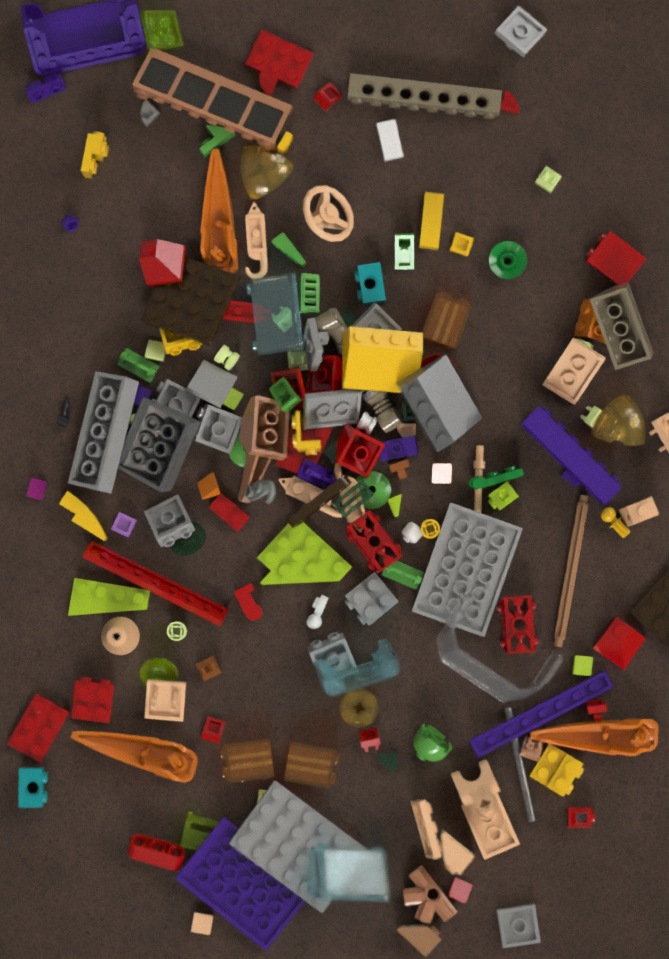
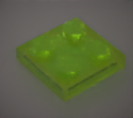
[139,10,184,49]

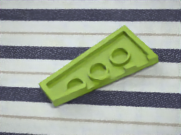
[68,578,150,616]

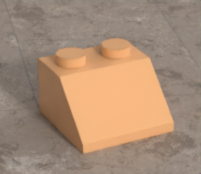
[440,829,474,875]

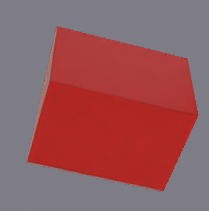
[271,366,306,408]

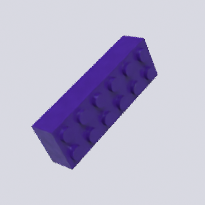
[520,406,622,505]

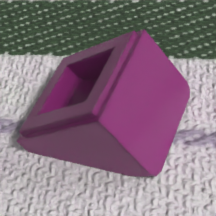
[26,478,47,500]

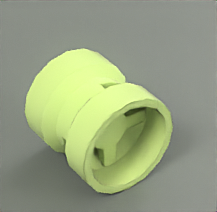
[214,344,240,371]
[167,621,187,641]

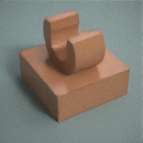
[519,736,544,761]

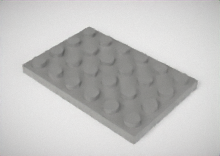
[412,503,523,637]
[228,780,368,913]

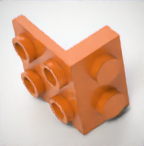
[574,299,606,344]

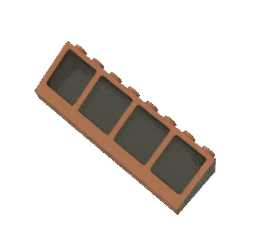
[132,47,293,151]

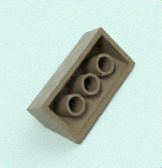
[590,282,654,370]

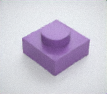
[111,512,137,537]

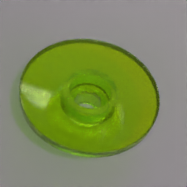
[140,658,178,686]

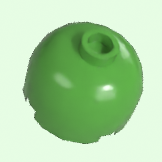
[413,724,452,762]

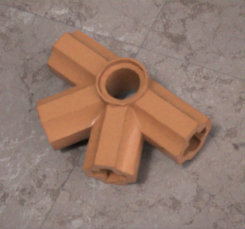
[403,865,458,924]

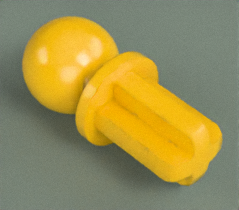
[601,507,630,538]

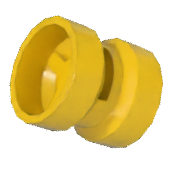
[420,519,440,539]

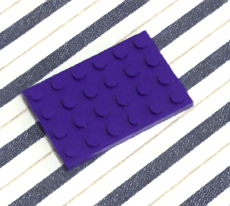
[175,817,305,950]

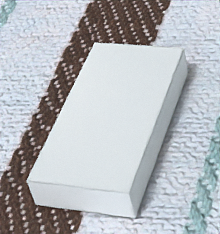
[377,119,403,161]

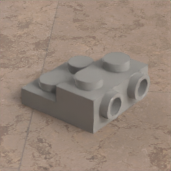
[152,379,200,417]
[193,404,242,454]
[144,495,195,547]
[344,572,399,626]
[307,632,358,686]

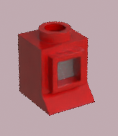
[566,807,595,828]

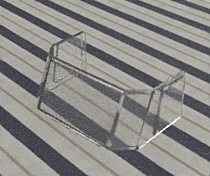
[436,592,563,703]

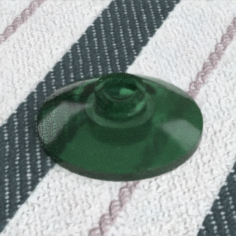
[170,522,206,556]

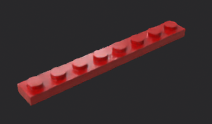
[83,541,229,626]

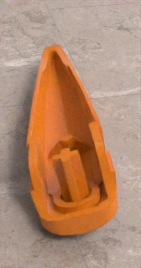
[200,149,238,274]
[530,718,659,756]
[71,731,198,783]

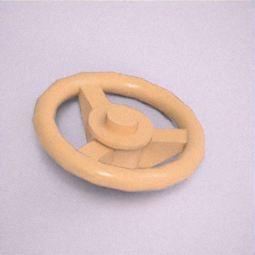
[303,186,354,242]

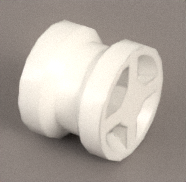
[356,411,378,435]

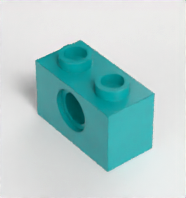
[354,262,386,306]
[19,767,48,808]

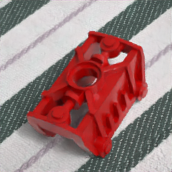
[346,510,403,573]
[497,596,538,654]

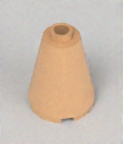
[101,617,140,655]

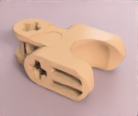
[451,759,500,820]

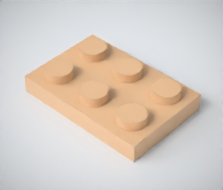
[543,338,606,405]
[461,793,520,860]
[410,799,443,859]

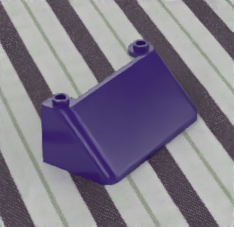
[21,0,146,75]

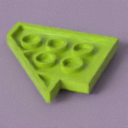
[257,522,352,585]

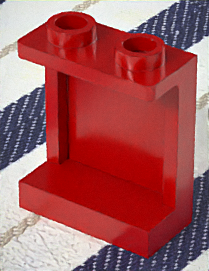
[585,231,647,286]

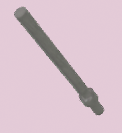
[504,707,536,822]

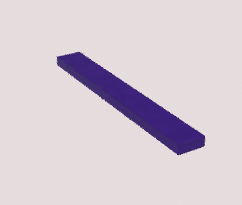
[469,670,614,758]

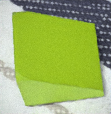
[222,388,244,411]
[388,494,402,518]
[572,655,593,676]

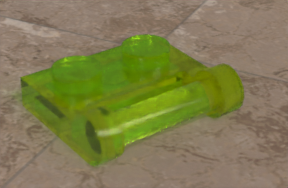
[180,812,221,850]

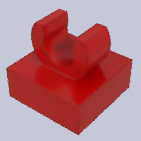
[585,699,607,722]
[358,727,381,752]

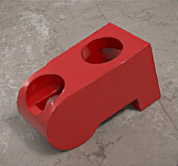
[234,583,262,621]

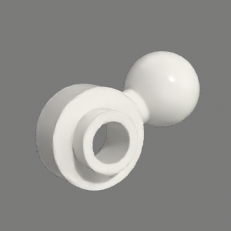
[307,595,329,629]

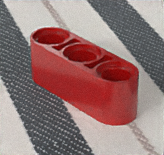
[128,834,185,871]

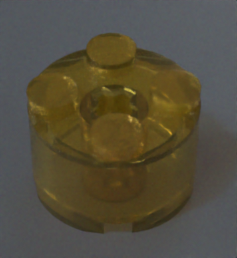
[340,688,378,727]

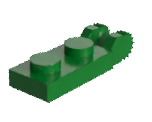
[468,465,524,489]

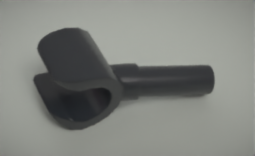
[57,399,70,428]

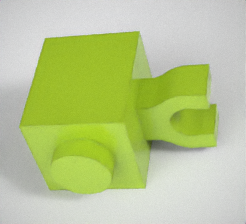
[488,481,519,511]

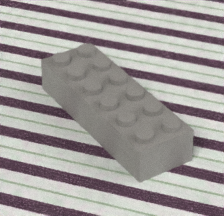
[68,371,139,494]

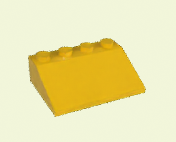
[342,326,423,393]

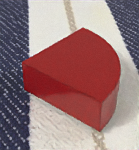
[260,71,279,96]
[500,91,519,114]

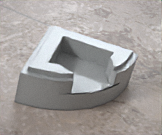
[141,100,160,126]

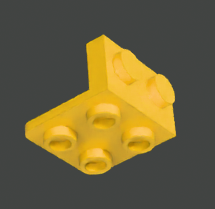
[292,411,321,455]

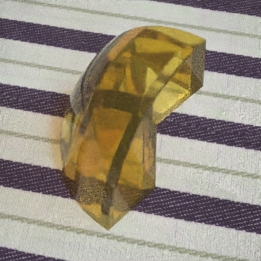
[241,146,294,200]
[591,394,646,446]

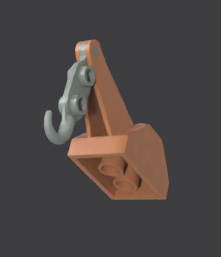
[238,395,290,504]

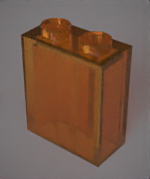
[422,291,472,350]
[220,737,275,783]
[284,741,340,788]

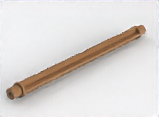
[554,495,589,647]

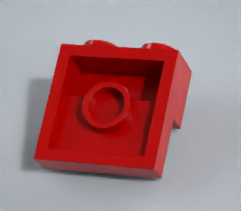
[71,677,115,723]

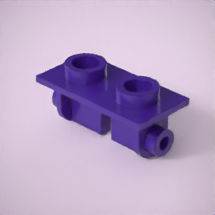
[25,73,66,103]
[296,459,336,489]

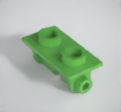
[117,348,160,383]
[382,561,424,590]

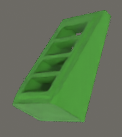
[271,232,306,267]
[298,273,320,314]

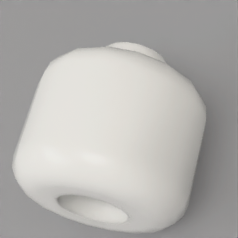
[402,522,423,543]

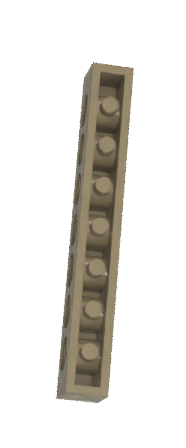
[348,73,502,119]

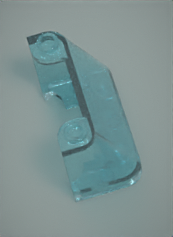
[247,272,304,356]
[314,639,400,696]
[307,843,391,902]

